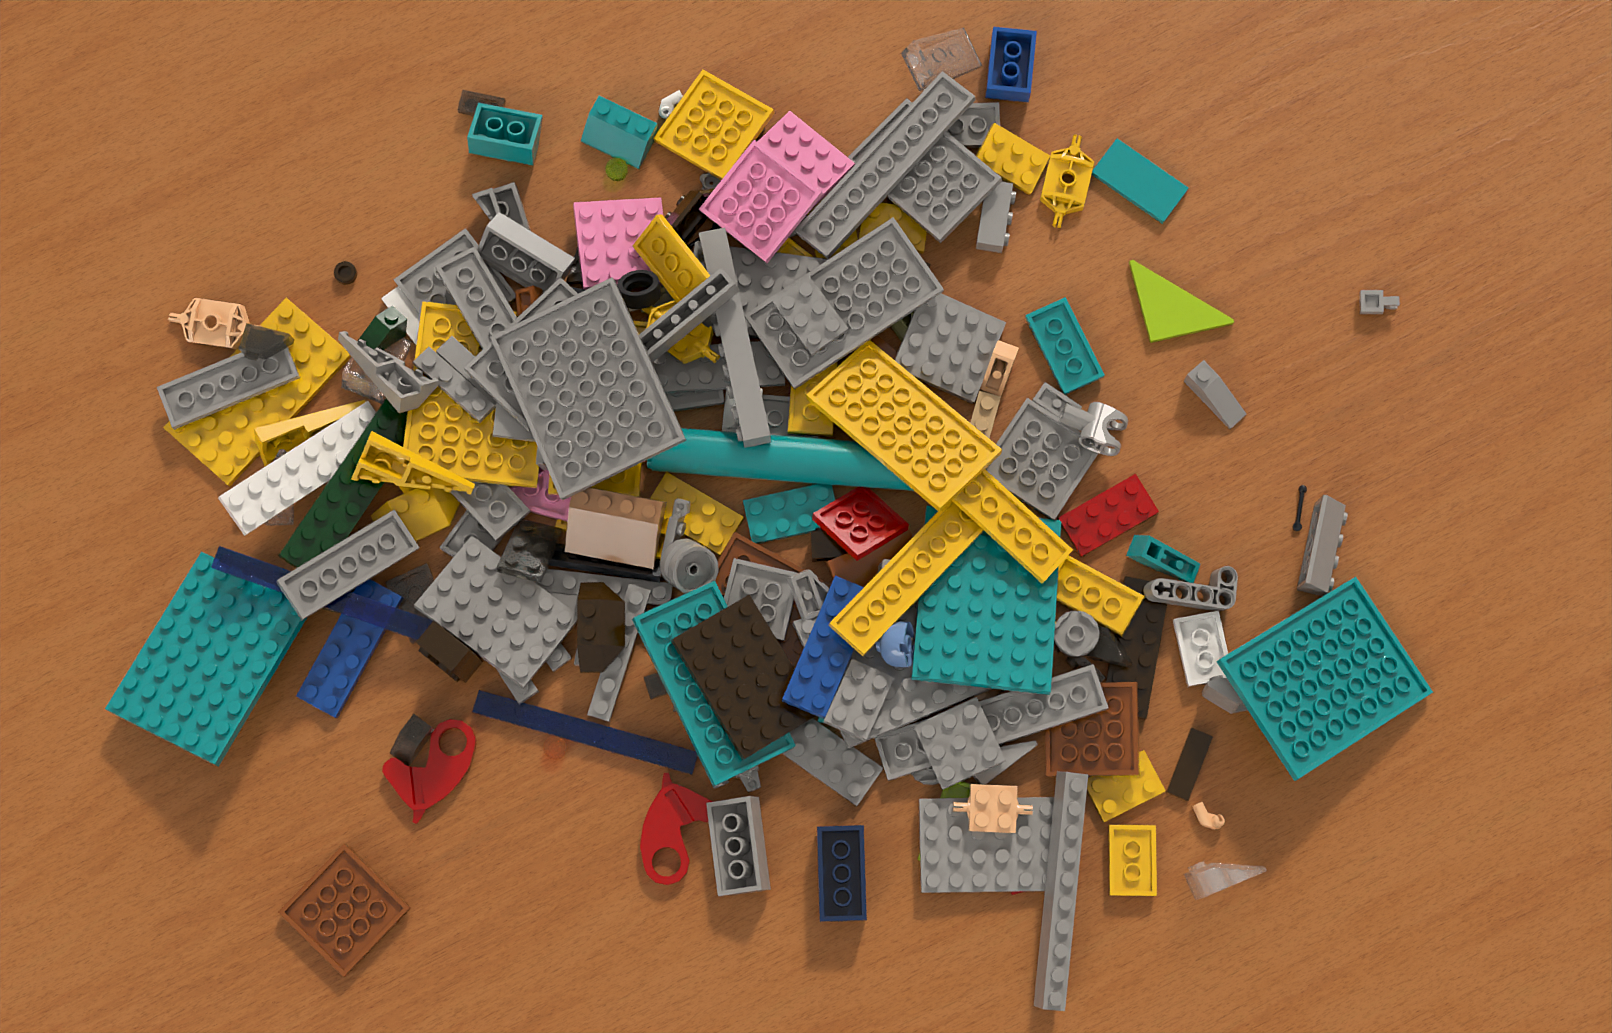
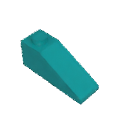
[1126,535,1201,583]

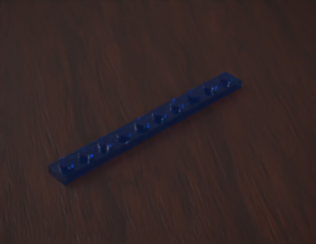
[211,546,433,640]
[472,690,698,775]

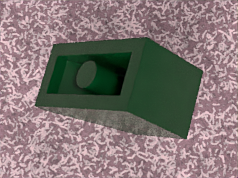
[358,306,407,350]

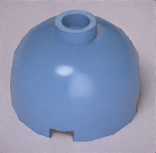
[876,622,914,668]

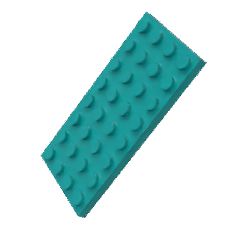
[632,581,796,787]

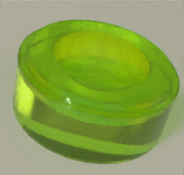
[606,158,628,181]

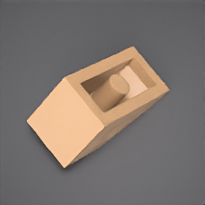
[980,340,1019,396]

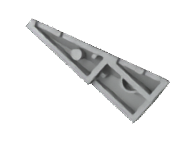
[472,182,531,231]
[338,331,439,413]

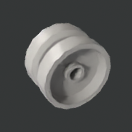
[660,539,718,594]

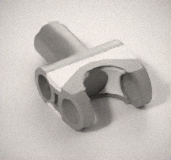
[1058,402,1128,456]

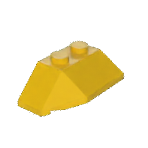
[371,488,460,541]

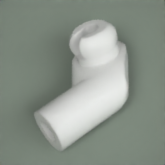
[659,90,683,119]

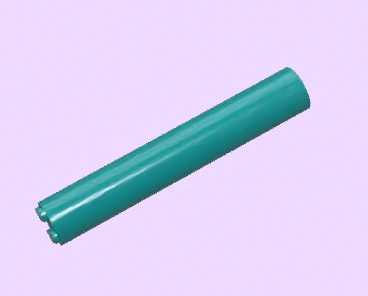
[647,428,914,491]

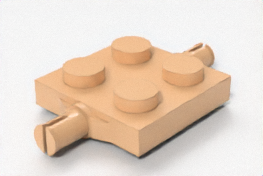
[953,784,1033,833]

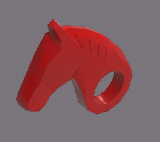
[382,719,477,824]
[640,773,713,885]

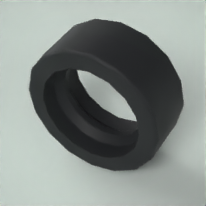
[617,270,661,309]

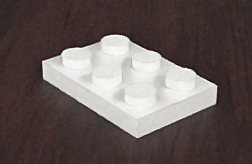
[1173,611,1228,687]

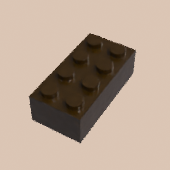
[416,621,483,683]

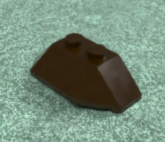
[665,188,715,244]
[577,582,625,673]

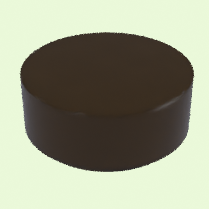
[334,261,357,285]

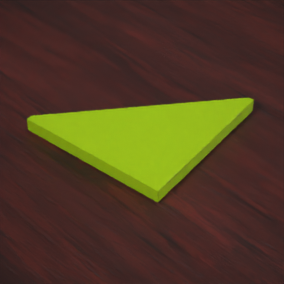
[1129,260,1234,343]

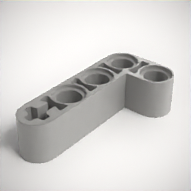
[1143,566,1238,611]

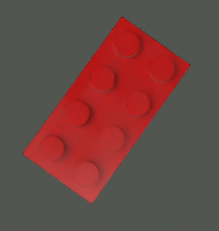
[1058,474,1159,557]

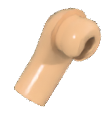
[1192,802,1225,830]

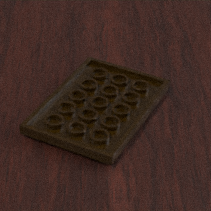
[671,594,816,761]

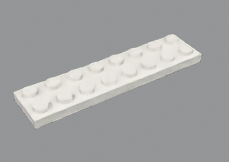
[218,401,376,536]

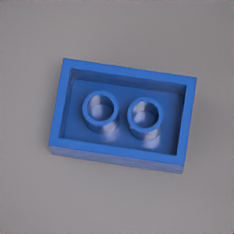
[985,27,1037,102]

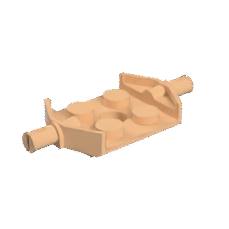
[168,298,263,350]

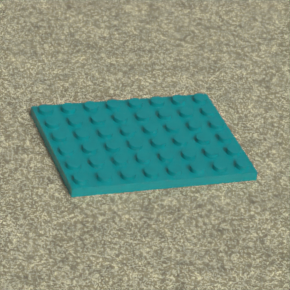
[911,505,1061,695]
[105,552,307,767]
[1216,577,1433,781]

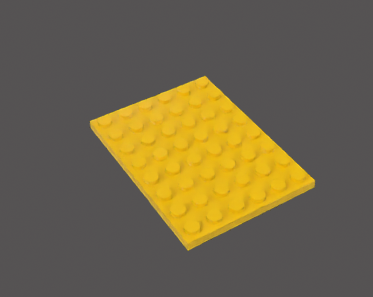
[403,301,539,488]

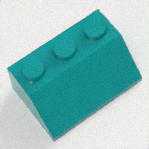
[581,95,659,169]
[467,103,543,165]

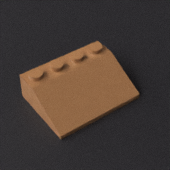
[565,487,667,569]

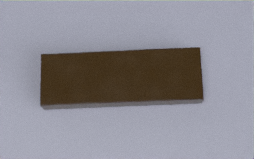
[1166,728,1213,801]

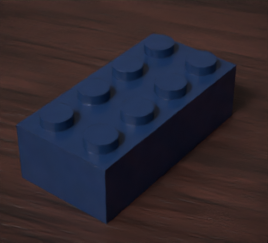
[817,825,867,922]

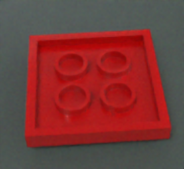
[812,487,909,561]

